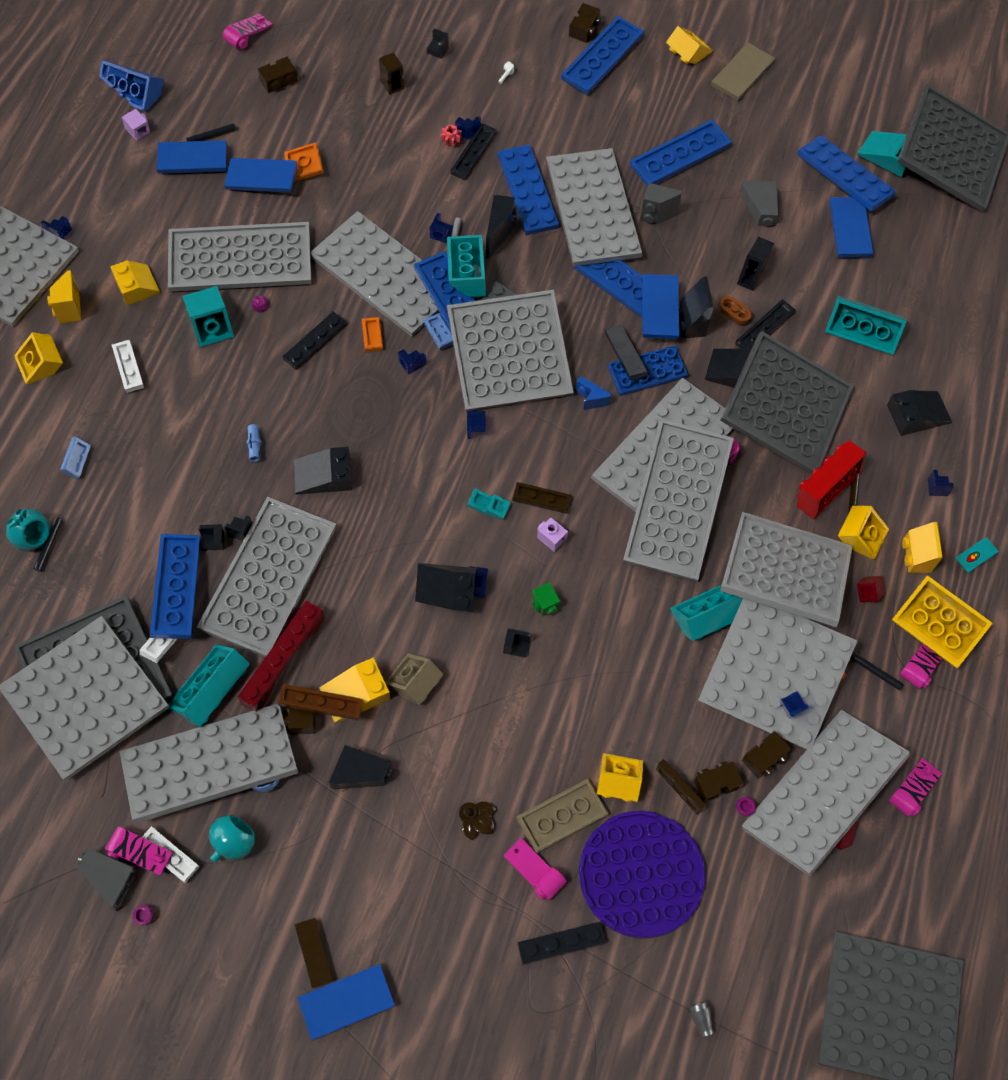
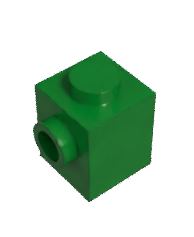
[531,582,560,617]

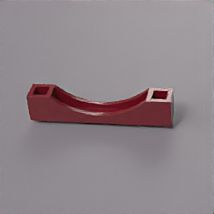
[237,600,325,712]

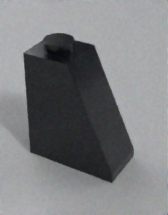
[737,237,775,291]
[329,745,394,789]

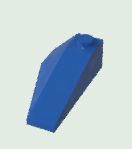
[99,60,164,111]

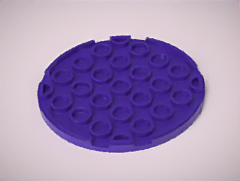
[579,811,705,939]

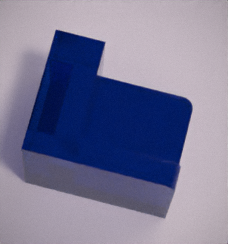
[455,116,481,140]
[430,212,453,243]
[41,216,72,239]
[398,349,426,375]
[467,411,486,439]
[928,470,954,496]
[469,566,488,597]
[779,691,809,719]

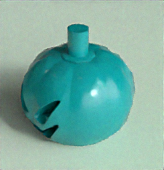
[6,508,50,551]
[209,815,255,863]

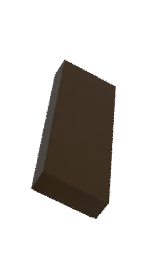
[512,482,572,514]
[656,759,706,815]
[294,918,334,989]

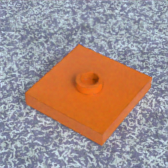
[284,142,324,182]

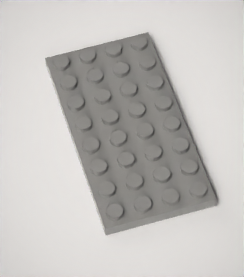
[546,148,642,267]
[310,211,439,337]
[168,222,311,292]
[591,378,734,512]
[623,419,734,581]
[197,497,337,657]
[119,704,298,824]
[742,710,910,877]

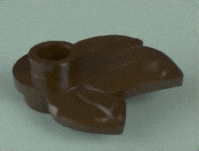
[459,801,497,840]

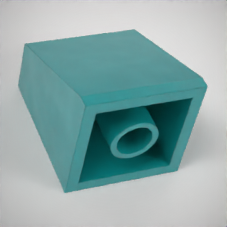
[182,286,234,347]

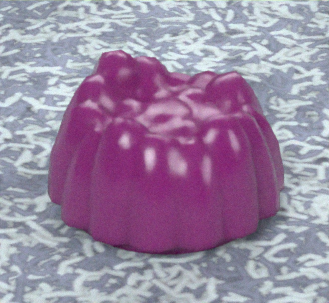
[251,296,269,312]
[736,797,756,817]
[132,904,153,926]

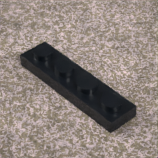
[283,311,347,370]
[517,922,606,965]

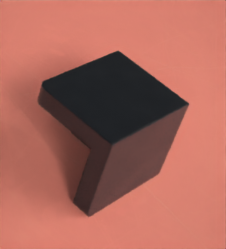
[427,28,449,59]
[225,515,252,541]
[199,524,225,551]
[503,628,531,658]

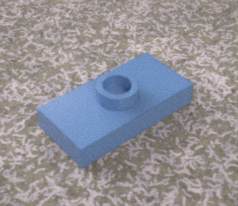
[423,313,453,350]
[60,437,91,479]

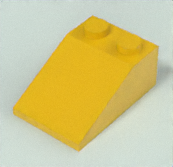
[319,657,390,724]

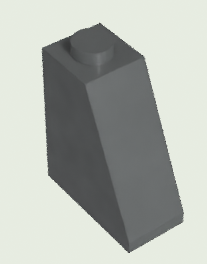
[739,180,778,226]
[77,848,137,911]

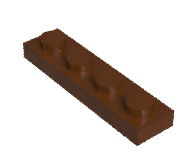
[278,684,363,721]

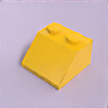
[666,26,713,64]
[110,260,160,306]
[47,271,81,324]
[14,332,63,384]
[838,506,889,559]
[902,522,942,573]
[597,753,643,802]

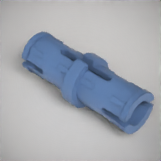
[246,424,261,462]

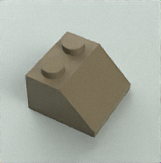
[385,653,444,705]

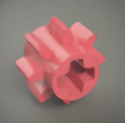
[441,125,461,146]

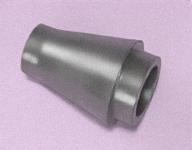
[689,1001,714,1037]

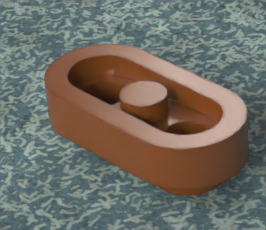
[719,296,751,325]

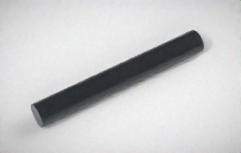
[186,123,236,142]
[34,517,62,572]
[850,652,903,690]

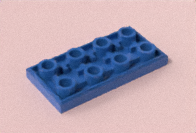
[157,140,227,174]
[224,158,298,193]
[829,197,873,258]
[642,274,679,339]
[607,345,688,396]
[297,964,395,1041]

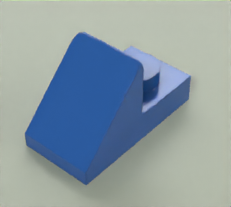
[576,376,612,410]

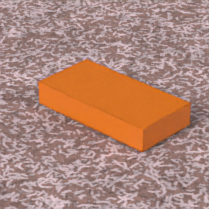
[362,317,383,352]

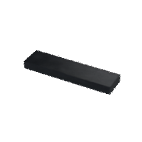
[450,123,497,180]
[735,299,796,348]
[605,325,647,380]

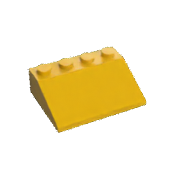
[892,575,993,669]

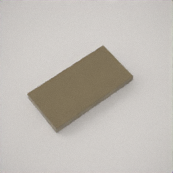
[711,43,775,101]
[516,779,608,854]

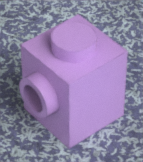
[122,109,150,141]
[537,518,568,552]

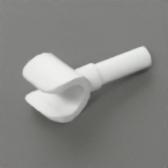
[498,62,515,84]

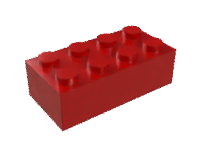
[796,440,867,519]

